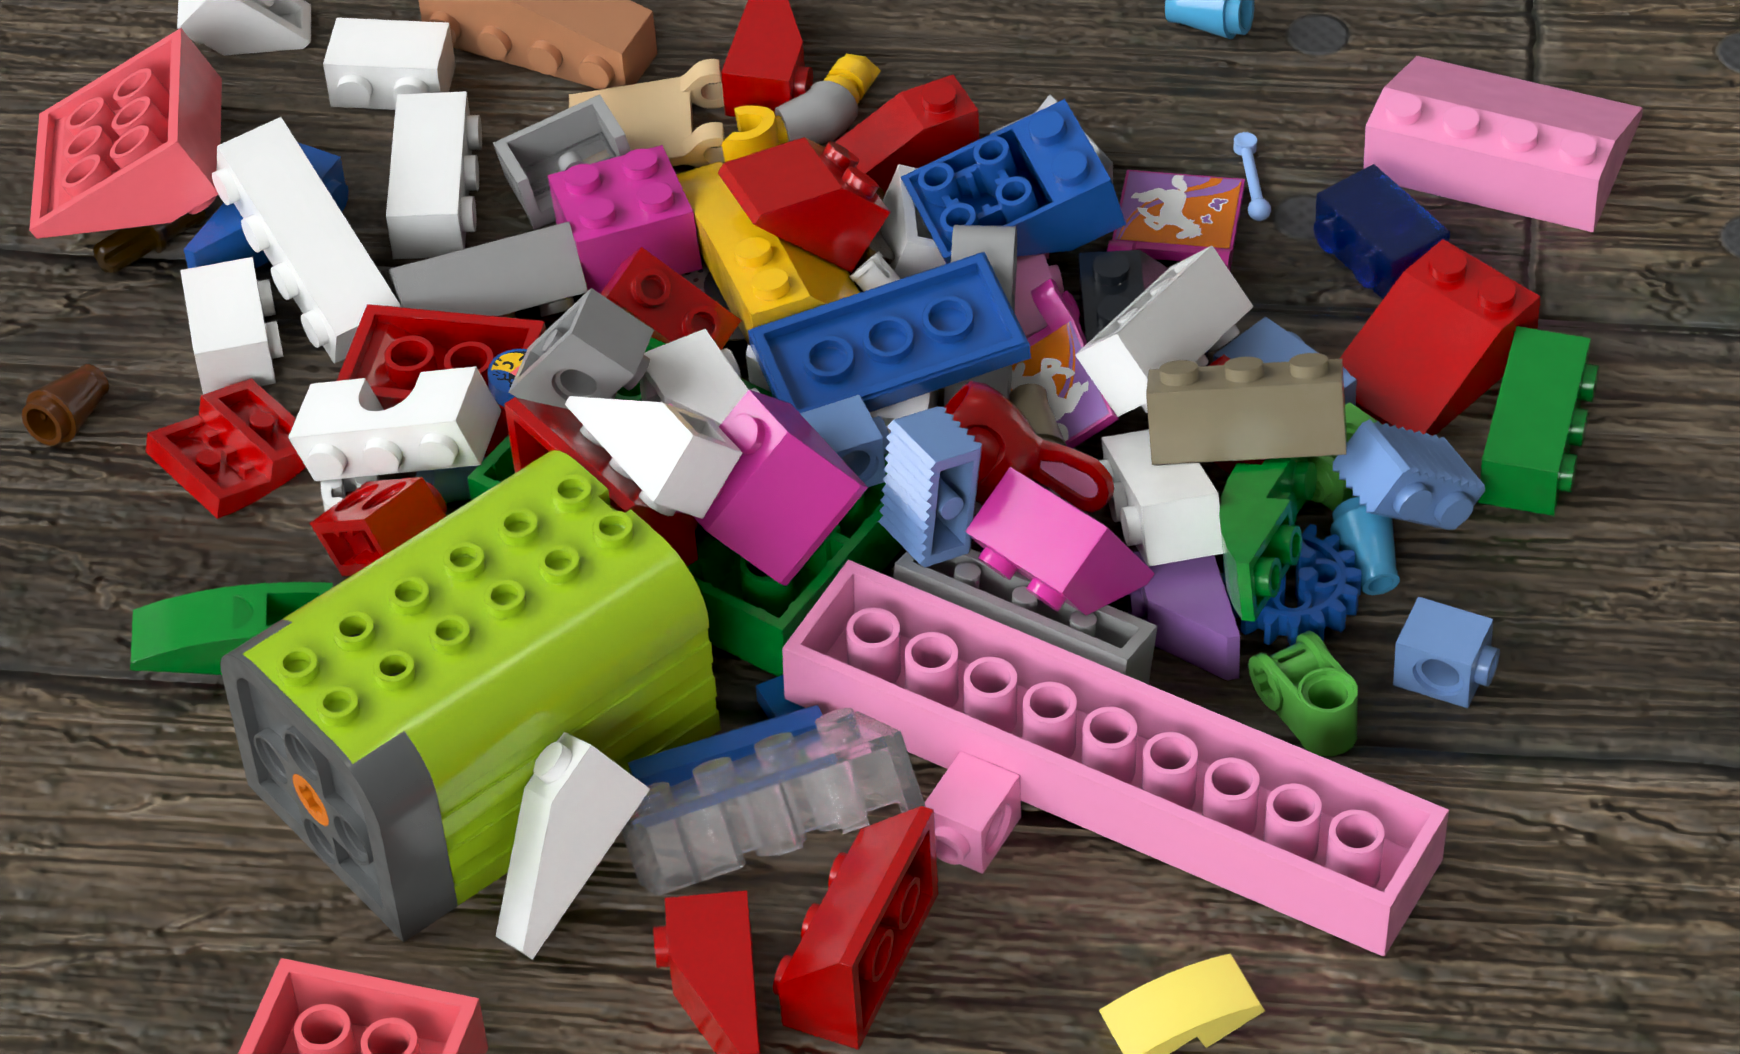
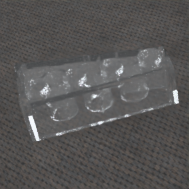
[621,708,925,896]

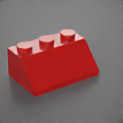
[504,397,698,566]
[773,806,939,1050]

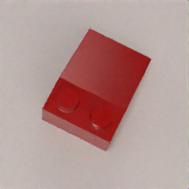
[1339,239,1541,436]
[337,304,546,457]

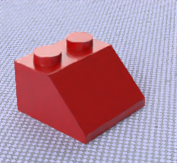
[718,137,891,272]

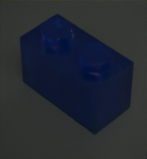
[1314,164,1450,299]

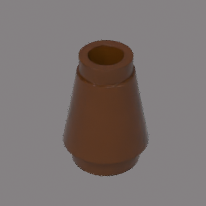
[22,364,109,446]

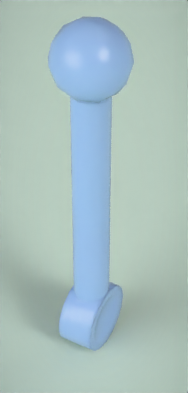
[1233,132,1271,221]

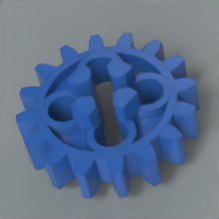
[1220,524,1362,646]

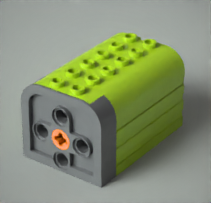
[220,450,721,943]

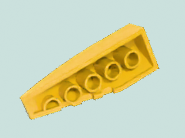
[676,161,860,345]

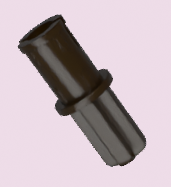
[93,209,206,273]

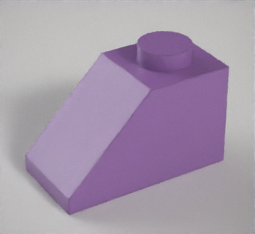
[1125,551,1240,680]

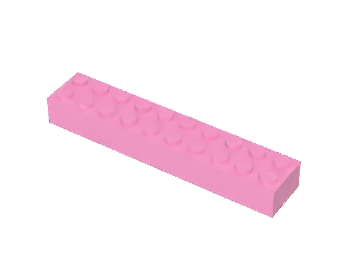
[782,560,1449,957]

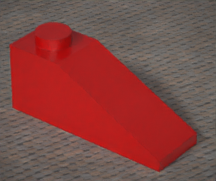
[721,0,813,117]
[835,75,980,195]
[653,890,761,1054]

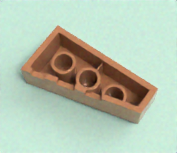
[419,0,658,90]

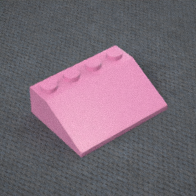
[1363,56,1643,232]

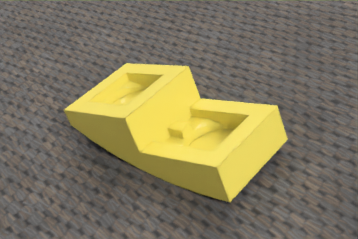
[1099,953,1265,1054]

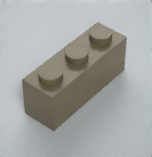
[1146,353,1347,465]

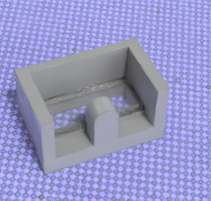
[493,94,631,230]

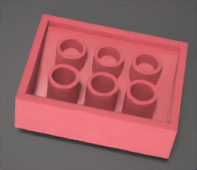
[29,28,222,239]

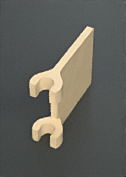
[569,59,725,168]

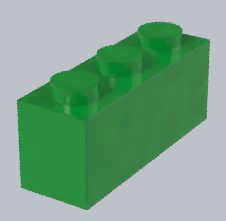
[1478,326,1599,516]

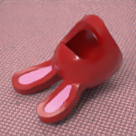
[944,381,1115,512]

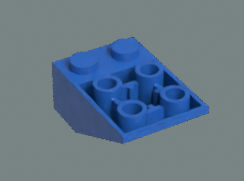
[901,99,1127,264]

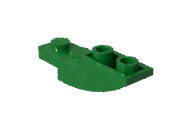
[1219,457,1317,622]
[130,582,333,675]

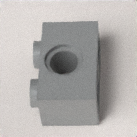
[509,288,654,409]

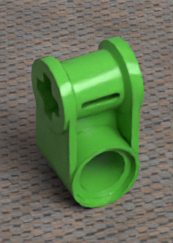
[1248,630,1358,756]

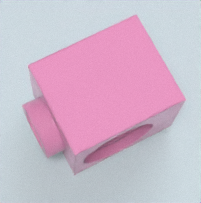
[922,751,1021,874]

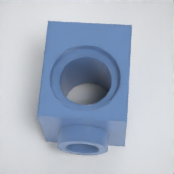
[800,395,890,487]
[1393,597,1500,708]

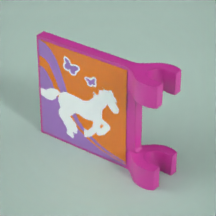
[1107,170,1245,272]
[1011,278,1119,448]

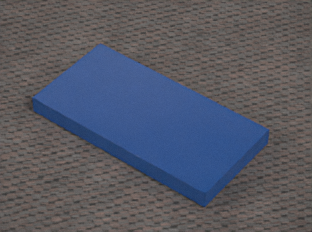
[748,252,1031,413]

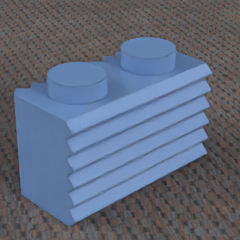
[878,406,982,568]
[1332,419,1485,530]

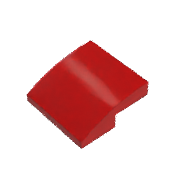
[146,378,306,519]

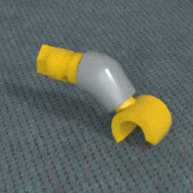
[721,53,881,162]

